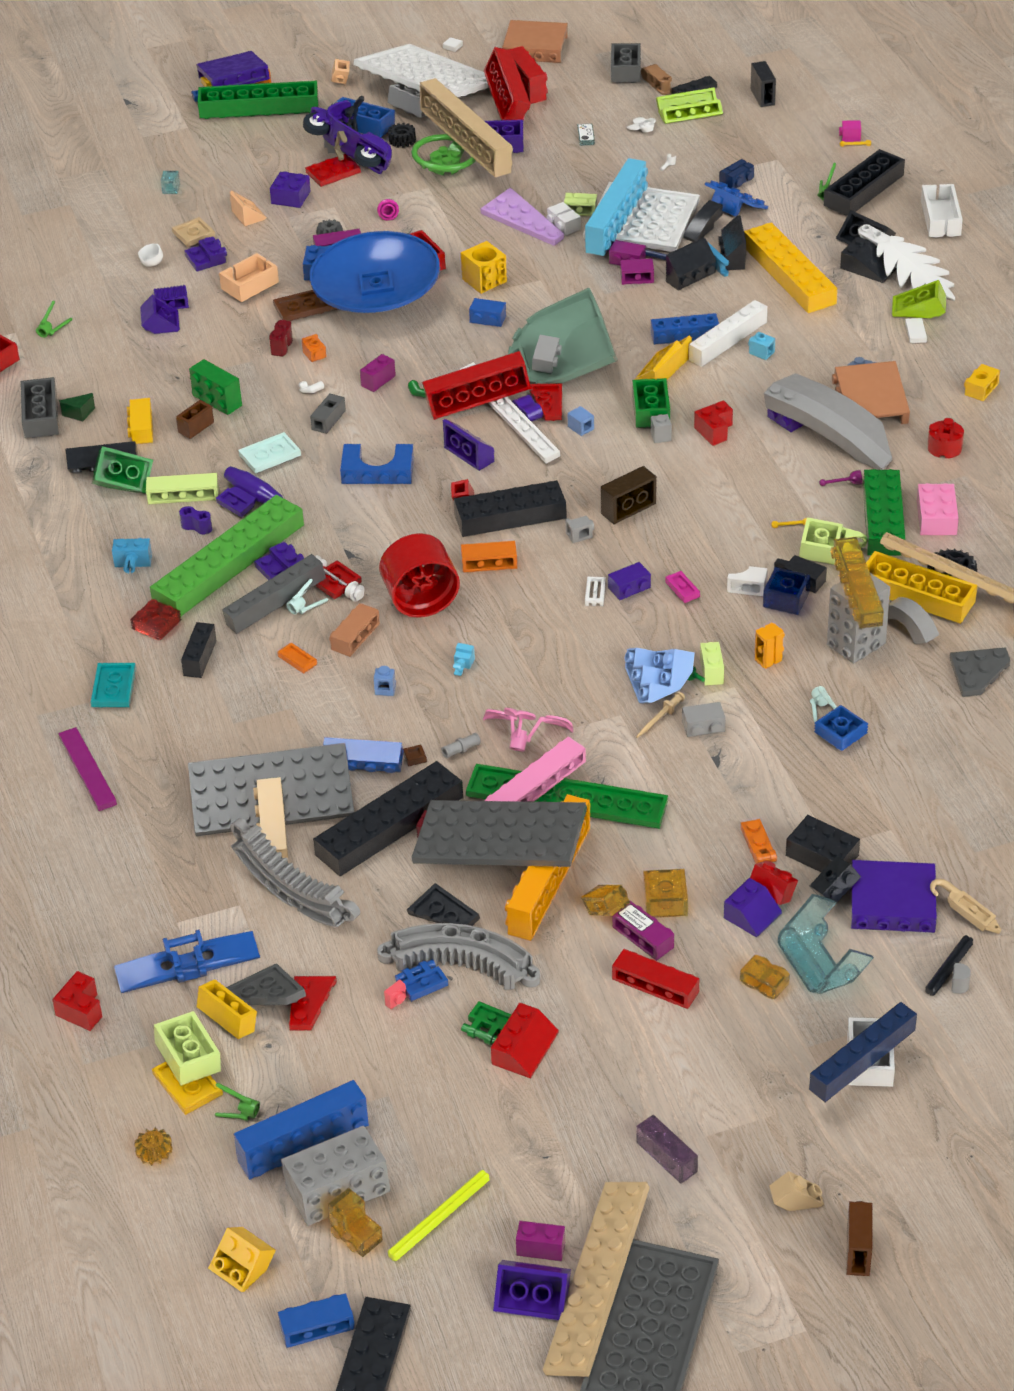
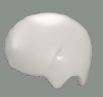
[138,243,163,267]

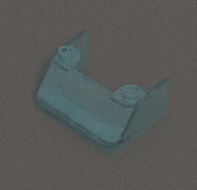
[777,894,874,994]

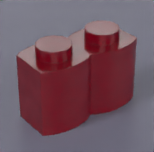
[269,320,293,357]

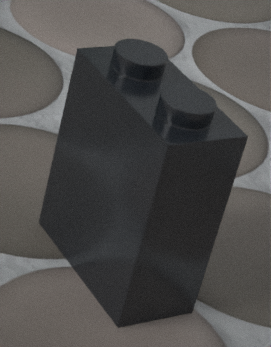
[750,61,776,107]

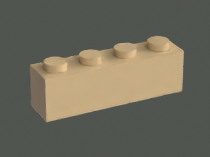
[253,777,288,858]

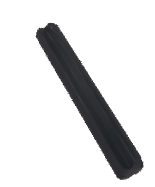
[925,935,973,996]

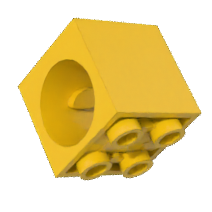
[461,241,507,294]

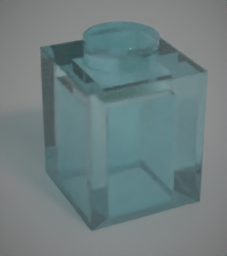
[161,171,180,194]

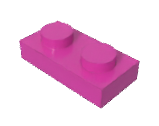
[665,571,700,603]

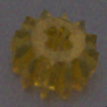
[134,1127,173,1166]

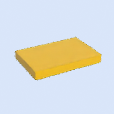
[152,1062,223,1115]

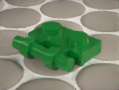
[461,1001,512,1045]

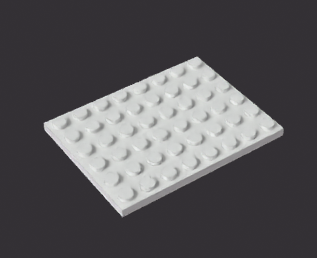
[353,44,489,97]

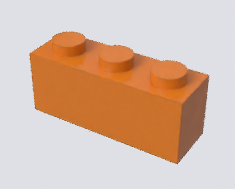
[461,541,517,572]

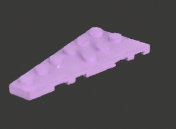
[480,188,564,246]

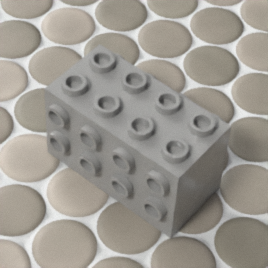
[827,568,890,664]
[281,1126,390,1226]

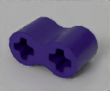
[512,394,543,422]
[179,506,212,535]

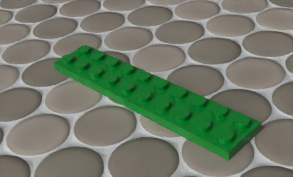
[466,763,668,829]

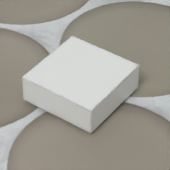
[443,37,463,52]

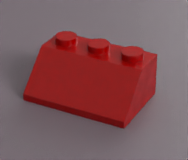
[491,1002,559,1079]

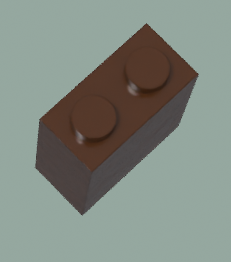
[846,1201,873,1276]

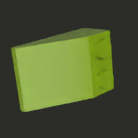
[892,280,946,318]

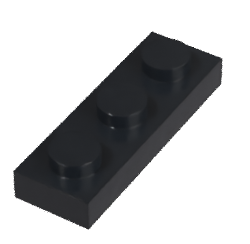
[672,76,717,94]

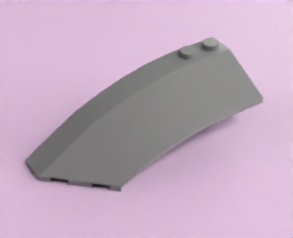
[764,373,892,470]

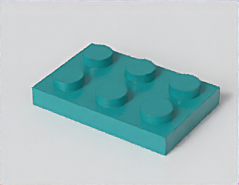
[91,663,136,707]

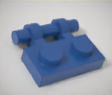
[395,959,449,1001]

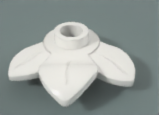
[627,117,656,132]

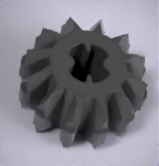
[316,219,343,235]

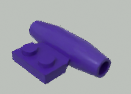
[216,466,283,517]

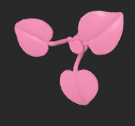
[483,708,573,752]

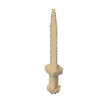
[636,692,685,738]

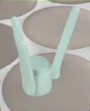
[286,579,328,614]
[810,686,837,722]

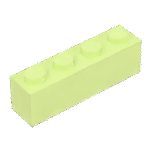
[146,473,219,504]

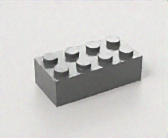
[20,377,59,438]

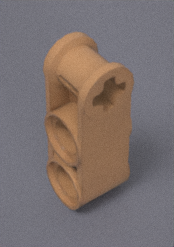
[641,64,672,95]

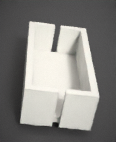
[921,184,963,238]

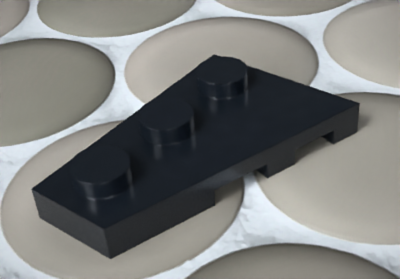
[407,883,480,926]

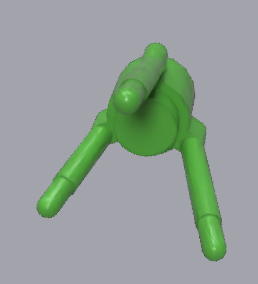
[817,163,836,200]
[36,301,72,338]
[215,1083,260,1121]

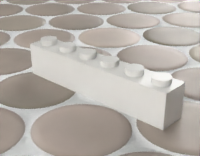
[689,300,767,367]

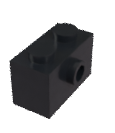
[809,856,861,906]

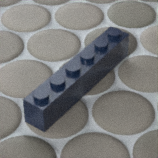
[809,1002,917,1103]

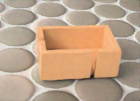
[219,253,279,302]

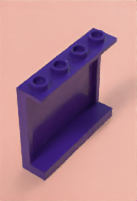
[196,51,270,86]
[851,860,937,933]

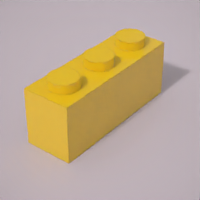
[127,398,153,444]
[197,979,257,1039]

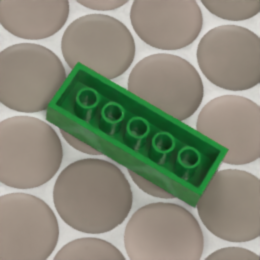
[863,469,905,556]

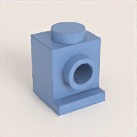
[374,666,396,696]

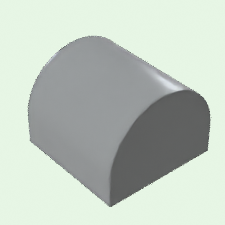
[952,963,971,994]

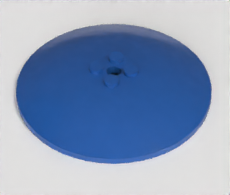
[310,231,440,313]

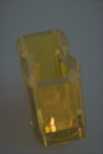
[739,955,790,999]

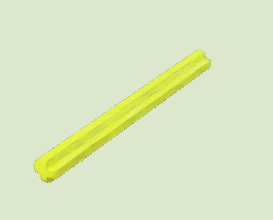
[388,1170,490,1261]

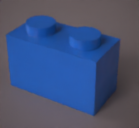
[469,298,506,327]

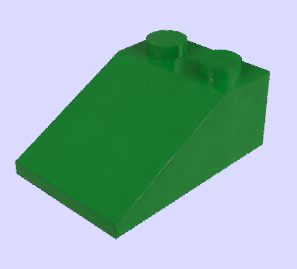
[92,446,153,494]

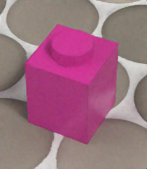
[839,120,861,142]

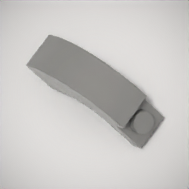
[888,597,939,644]

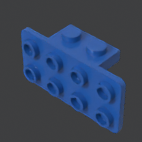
[704,180,768,216]

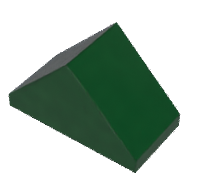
[59,393,95,422]

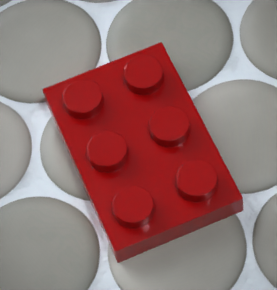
[305,154,361,187]

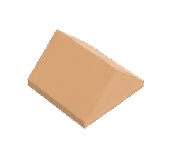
[230,190,267,226]

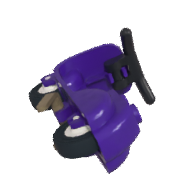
[303,96,392,174]

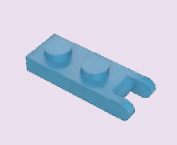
[708,243,729,277]

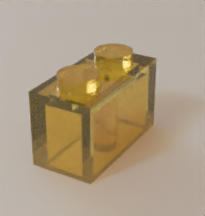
[581,885,630,916]

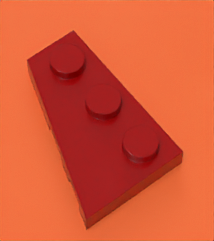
[529,383,562,421]
[289,976,337,1031]

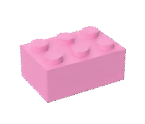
[916,483,959,535]

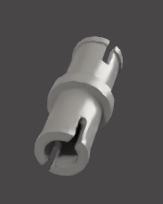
[441,733,481,758]

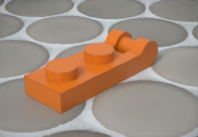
[741,819,777,864]

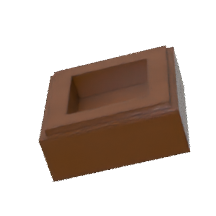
[403,745,427,767]

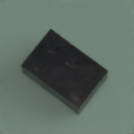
[785,814,860,872]

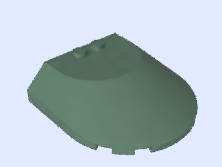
[508,288,618,384]

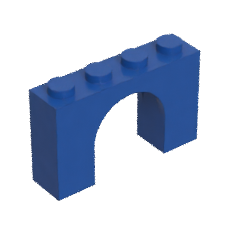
[340,444,414,484]

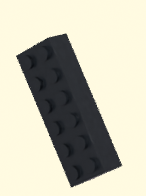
[824,149,905,216]
[454,480,567,537]

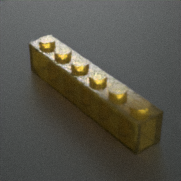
[831,537,884,629]

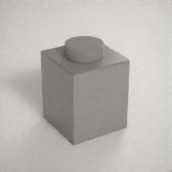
[651,414,672,443]

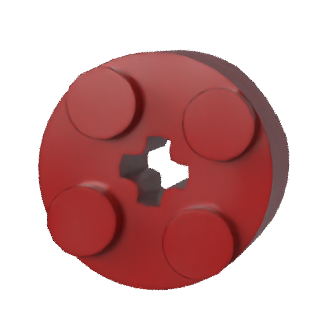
[928,418,964,458]

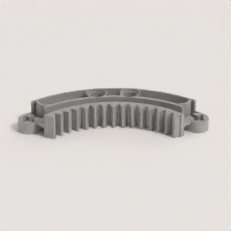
[230,818,360,927]
[377,923,540,990]

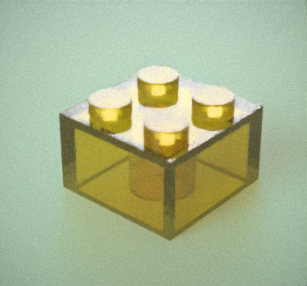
[643,869,688,918]

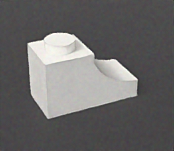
[727,566,767,597]

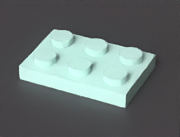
[238,432,301,473]

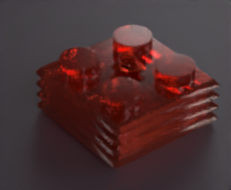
[130,599,182,640]

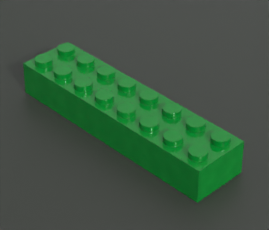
[198,80,319,119]

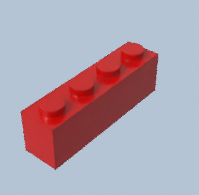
[612,949,700,1009]

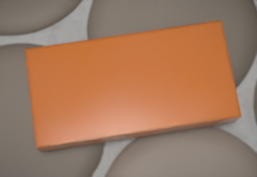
[277,643,317,674]

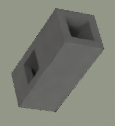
[310,393,346,434]

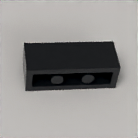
[181,622,217,678]

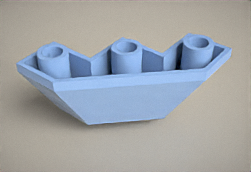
[624,648,695,704]

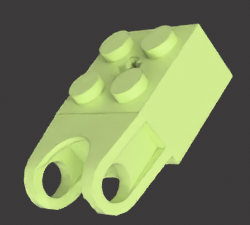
[799,517,868,566]

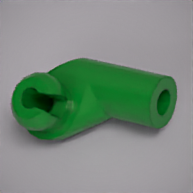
[408,380,426,398]

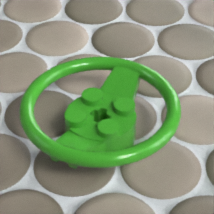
[411,134,476,175]

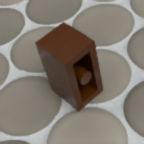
[176,400,214,439]

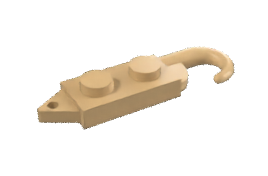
[930,879,1001,934]

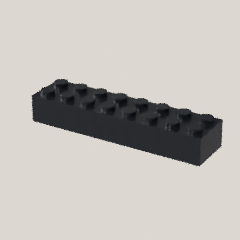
[313,761,463,877]

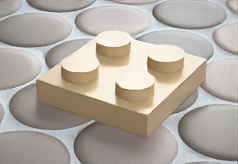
[172,217,215,247]

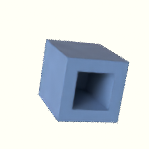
[567,406,594,436]

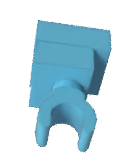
[453,643,475,676]

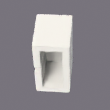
[547,202,581,236]

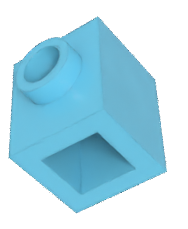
[748,332,775,360]

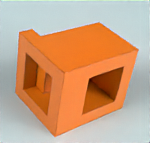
[302,334,326,362]

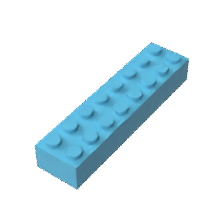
[585,158,648,256]

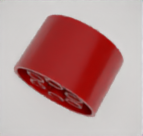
[379,533,460,618]

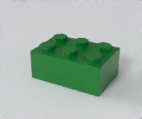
[189,359,242,415]
[632,378,670,428]

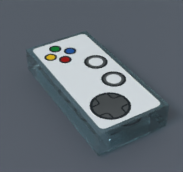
[577,124,595,146]

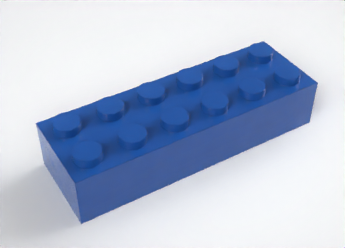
[234,1080,369,1180]

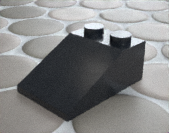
[840,237,897,283]

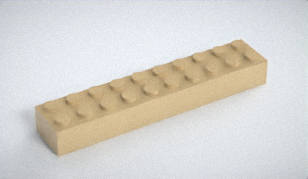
[420,78,513,177]

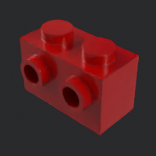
[750,861,798,905]

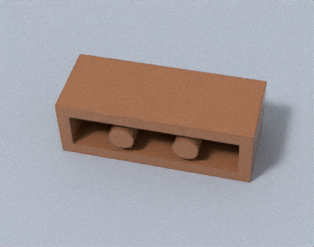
[329,603,380,657]

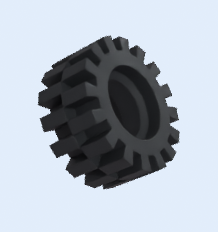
[388,123,416,148]

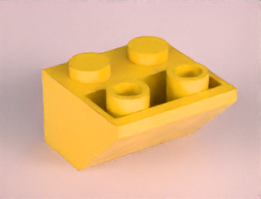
[208,1227,276,1292]

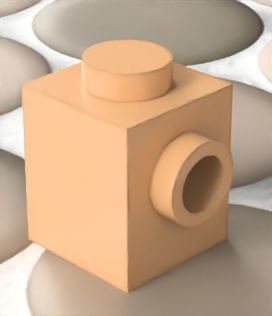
[331,59,350,84]

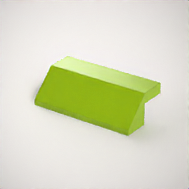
[656,88,723,124]

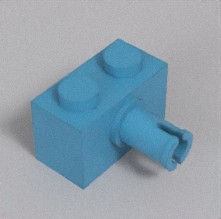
[112,538,152,574]

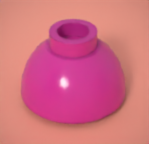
[377,199,399,221]

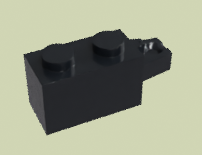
[774,555,827,594]

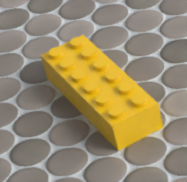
[863,551,977,624]

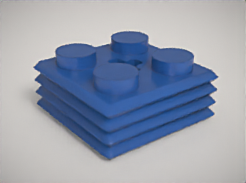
[814,705,868,751]

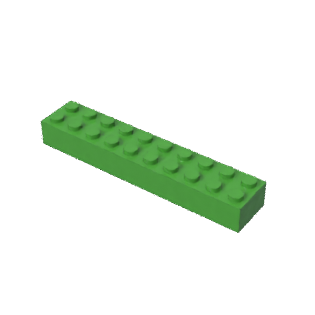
[150,495,304,618]

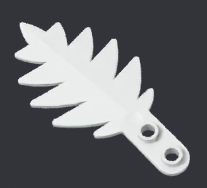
[858,225,955,301]

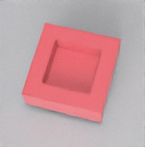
[384,979,407,1009]

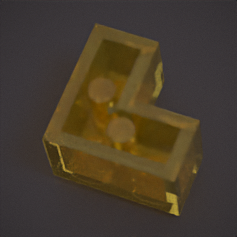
[328,1187,383,1257]

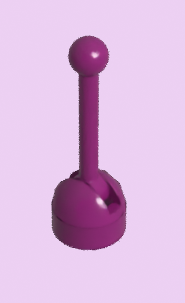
[819,470,863,486]

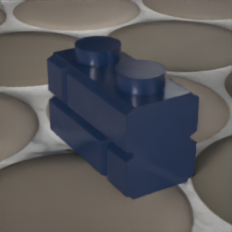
[719,159,754,188]

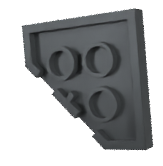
[950,647,1010,697]
[226,963,306,1005]

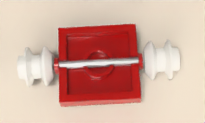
[314,555,365,602]

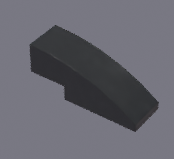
[683,200,723,242]

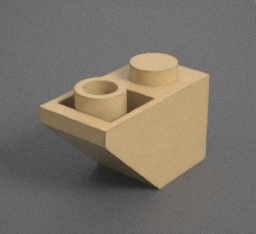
[769,1171,824,1211]

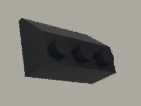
[836,210,896,245]
[718,215,746,270]
[666,237,716,290]

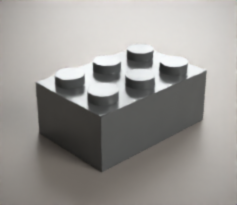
[611,43,641,83]

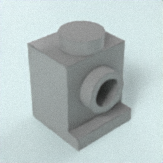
[565,516,594,543]

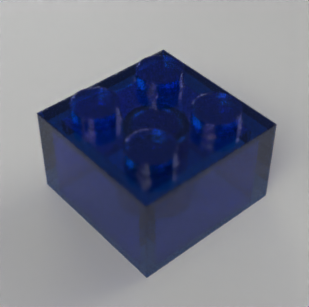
[763,567,810,615]

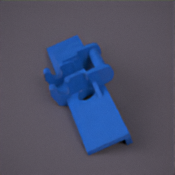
[114,930,260,993]

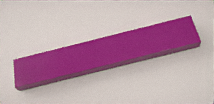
[58,727,117,811]

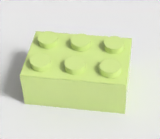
[154,1011,221,1085]

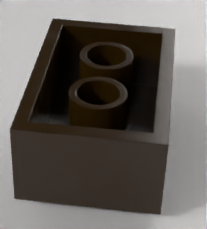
[601,466,657,525]

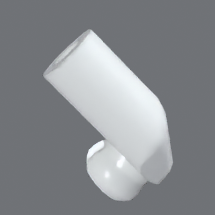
[298,381,324,394]

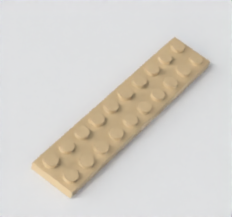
[543,1182,650,1377]

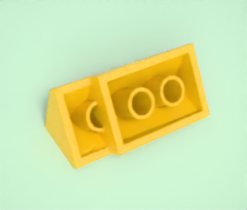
[634,335,692,380]

